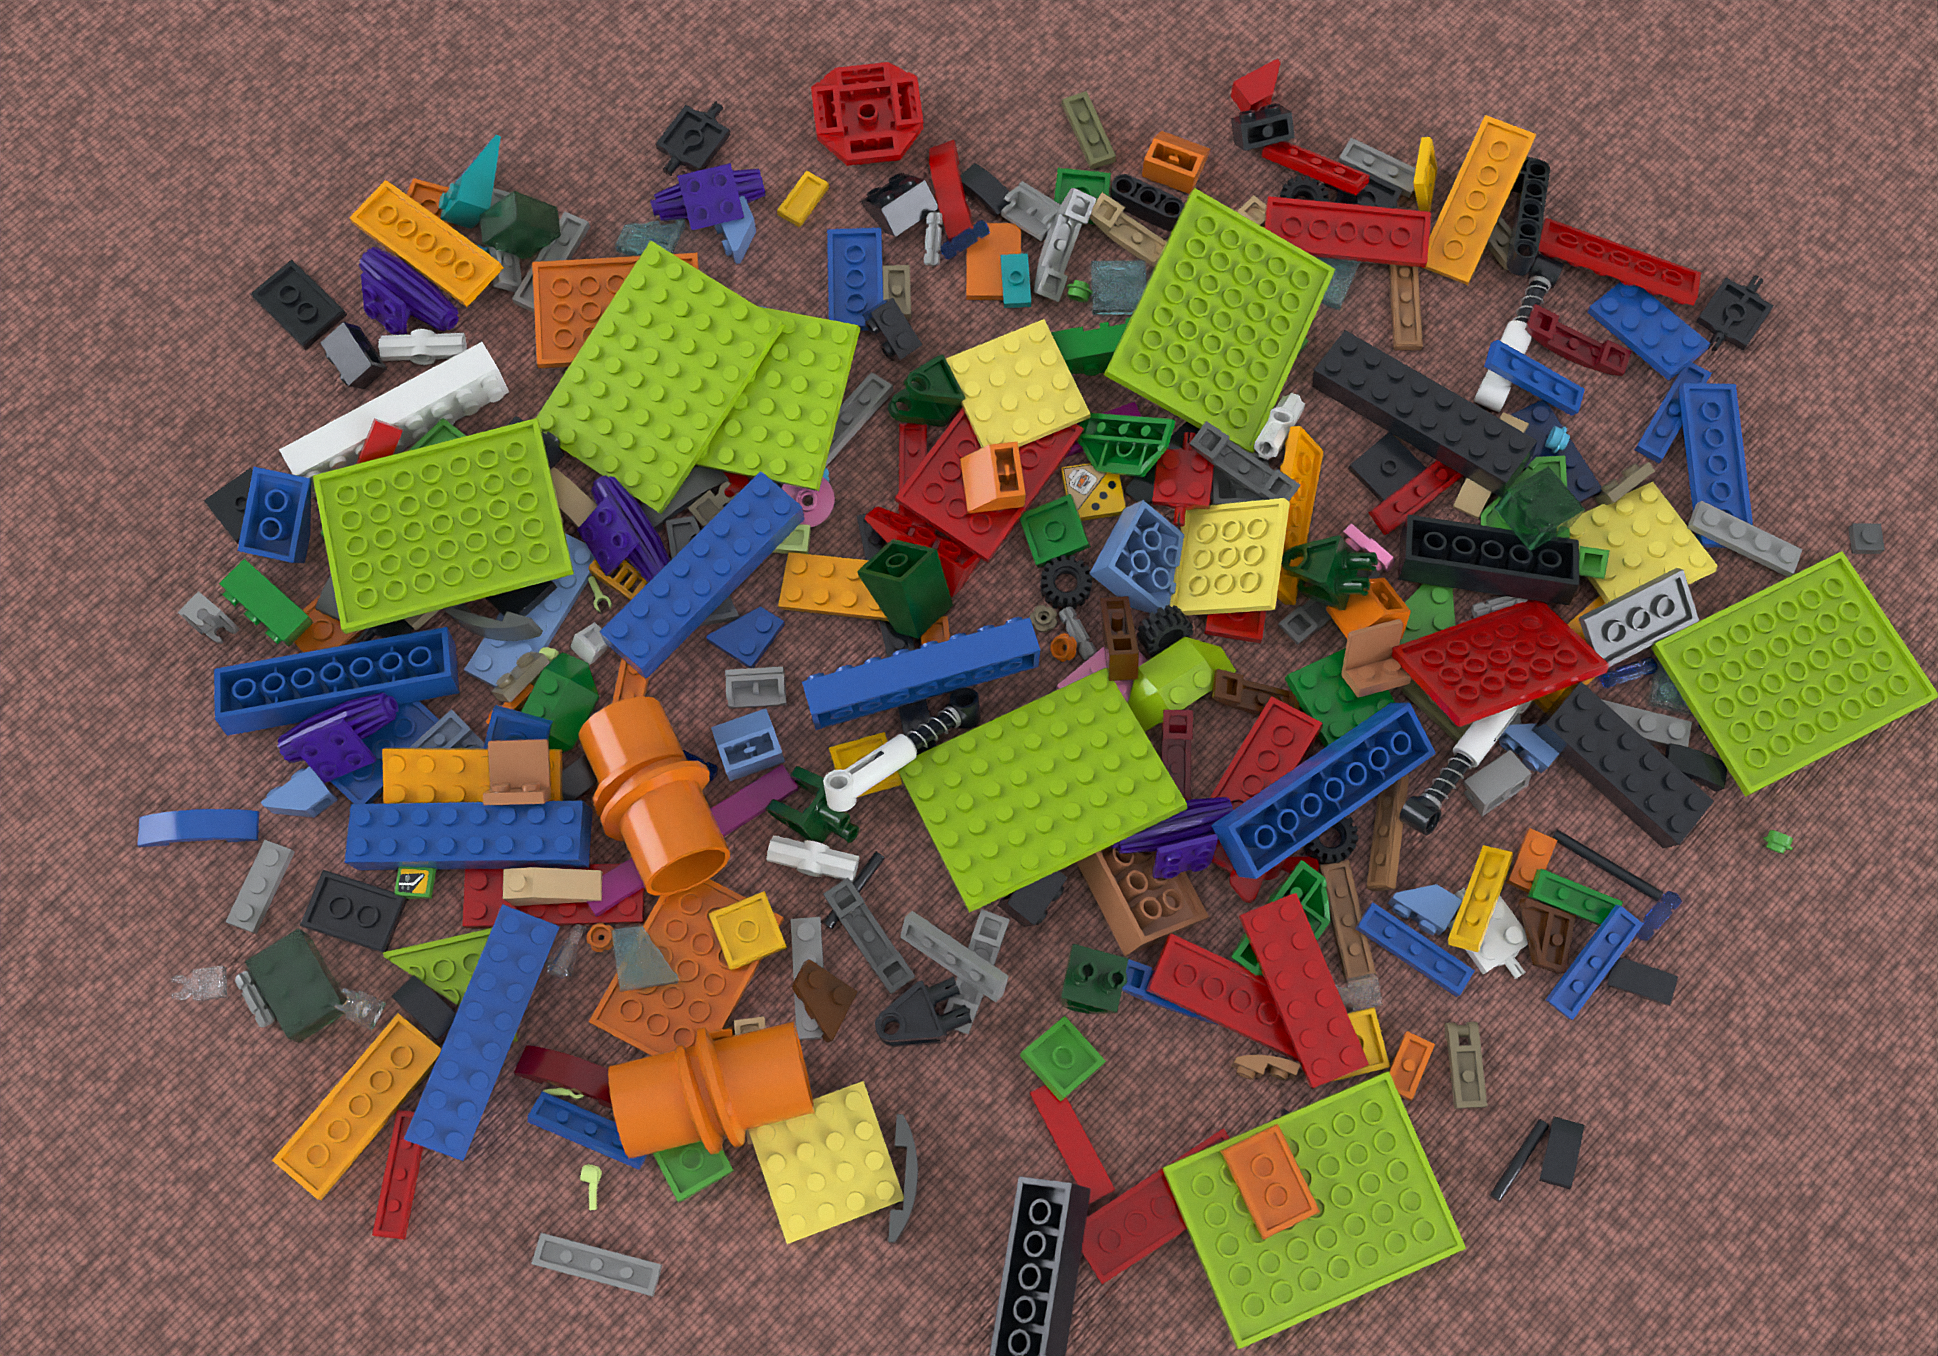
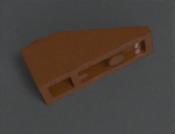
[1100,596,1139,681]

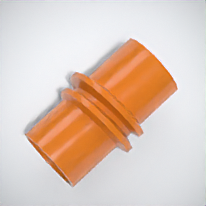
[578,696,730,896]
[608,1021,815,1159]

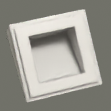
[571,622,610,665]

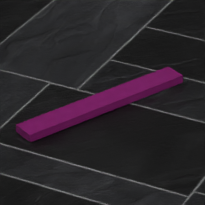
[587,764,798,917]

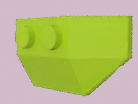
[1127,637,1236,732]

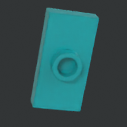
[1001,253,1031,308]

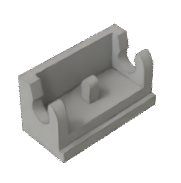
[1001,181,1061,241]
[177,591,240,644]
[725,667,787,709]
[1463,750,1532,816]

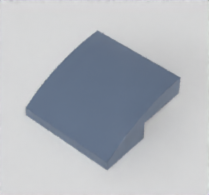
[409,709,485,748]

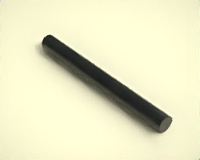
[1552,829,1663,902]

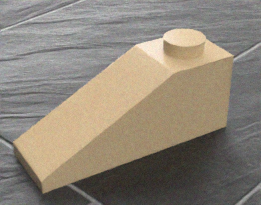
[503,867,602,906]

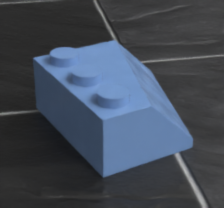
[1089,500,1184,614]

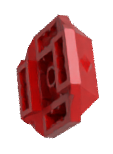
[811,62,924,166]

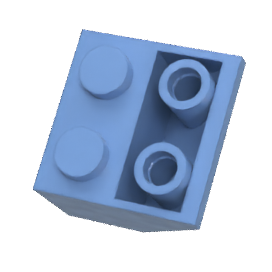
[711,708,785,781]

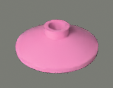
[781,477,835,527]

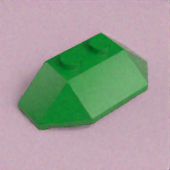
[1077,413,1176,477]
[521,652,600,754]
[1231,860,1331,976]

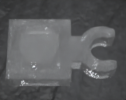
[171,966,227,1001]
[1336,973,1383,1011]
[334,988,386,1031]

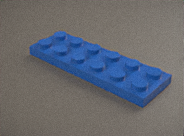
[1678,383,1753,548]

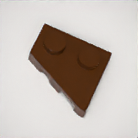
[1519,898,1576,974]
[791,959,858,1043]

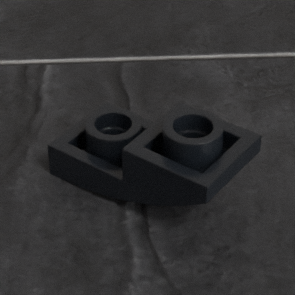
[960,163,1011,218]
[1665,743,1727,792]
[562,754,598,801]
[1607,957,1679,1006]
[391,975,456,1040]
[1539,1116,1584,1190]

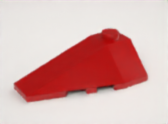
[864,506,981,597]

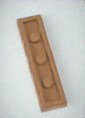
[1389,264,1423,350]
[1366,774,1409,891]
[1319,860,1377,983]

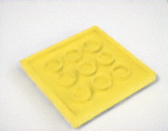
[946,319,1090,448]
[1569,482,1718,603]
[1170,498,1290,616]
[748,1081,904,1244]

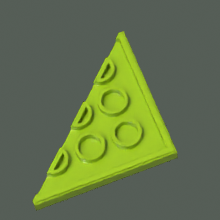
[383,928,518,1042]

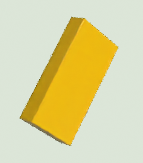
[777,170,829,228]

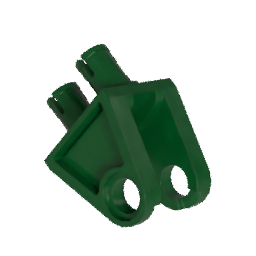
[888,354,966,427]
[1282,536,1378,610]
[765,766,859,844]
[1060,944,1129,1014]

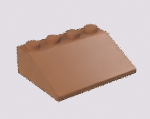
[1077,846,1209,957]

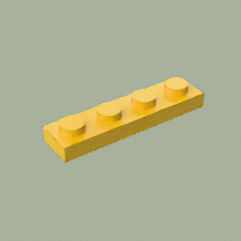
[1448,845,1512,953]

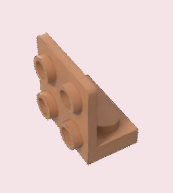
[1341,619,1411,698]
[483,739,552,805]

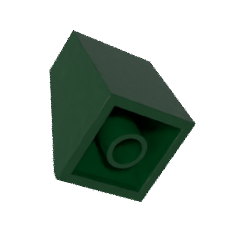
[857,539,953,638]

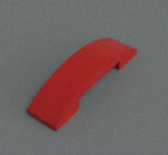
[929,139,975,241]

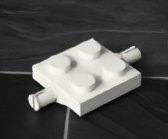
[1448,888,1528,979]

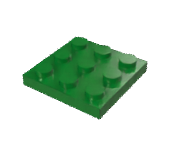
[1284,648,1396,747]

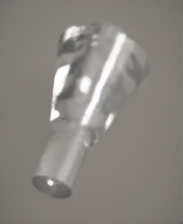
[545,924,585,979]

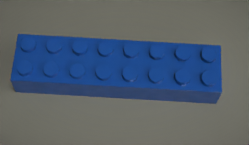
[599,471,805,679]
[802,617,1040,730]
[214,627,460,736]
[1211,703,1436,879]
[345,801,593,870]
[404,904,560,1161]

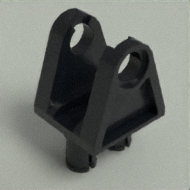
[875,976,972,1047]

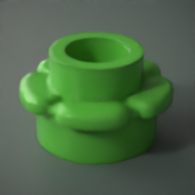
[1067,280,1093,303]
[1763,830,1793,854]

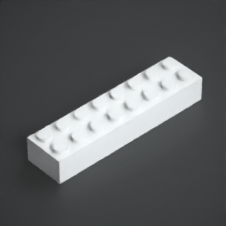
[279,342,509,498]

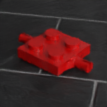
[1152,432,1215,527]

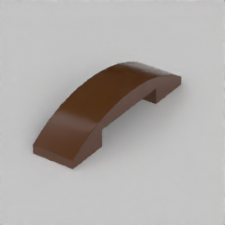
[1212,669,1304,716]

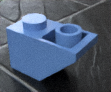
[714,196,756,264]
[1499,723,1560,773]
[261,766,338,818]
[1387,884,1462,935]

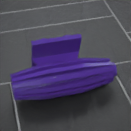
[650,163,766,230]
[359,247,459,335]
[577,475,670,583]
[278,692,398,783]
[1111,797,1233,879]

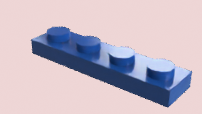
[1484,340,1585,416]
[1634,363,1712,464]
[1355,902,1475,997]
[1545,905,1644,1020]
[527,1091,648,1170]

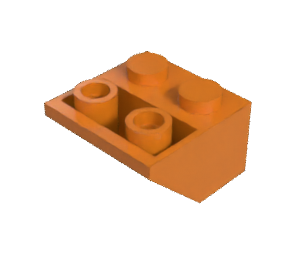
[1142,131,1211,194]
[960,441,1026,514]
[1326,578,1411,639]

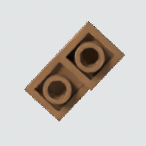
[1231,1055,1301,1081]

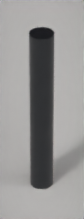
[823,851,885,930]
[1489,1119,1549,1202]

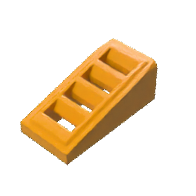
[588,559,648,601]

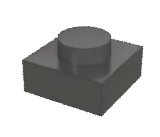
[1848,523,1885,554]

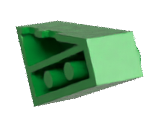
[1051,317,1131,376]
[219,559,314,647]

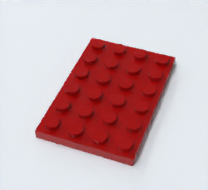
[895,408,1084,563]
[1391,600,1609,727]

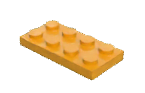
[778,552,889,621]

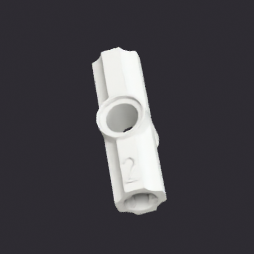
[378,329,467,365]
[1254,393,1305,460]
[766,835,860,882]

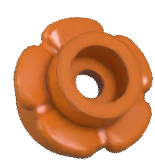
[1050,633,1077,662]
[586,923,616,952]

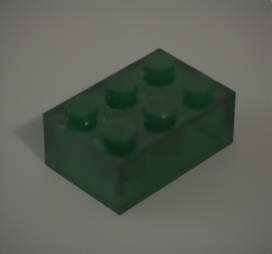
[245,928,352,1043]

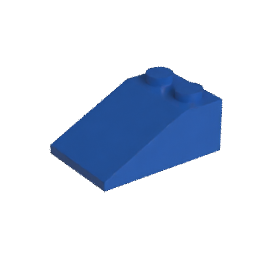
[237,467,311,563]

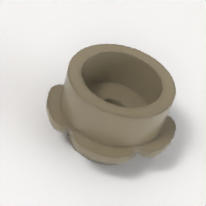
[1030,605,1057,632]

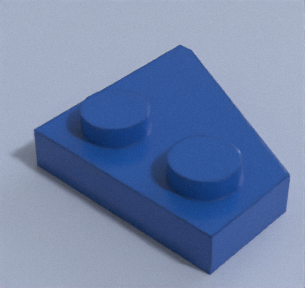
[706,606,785,668]

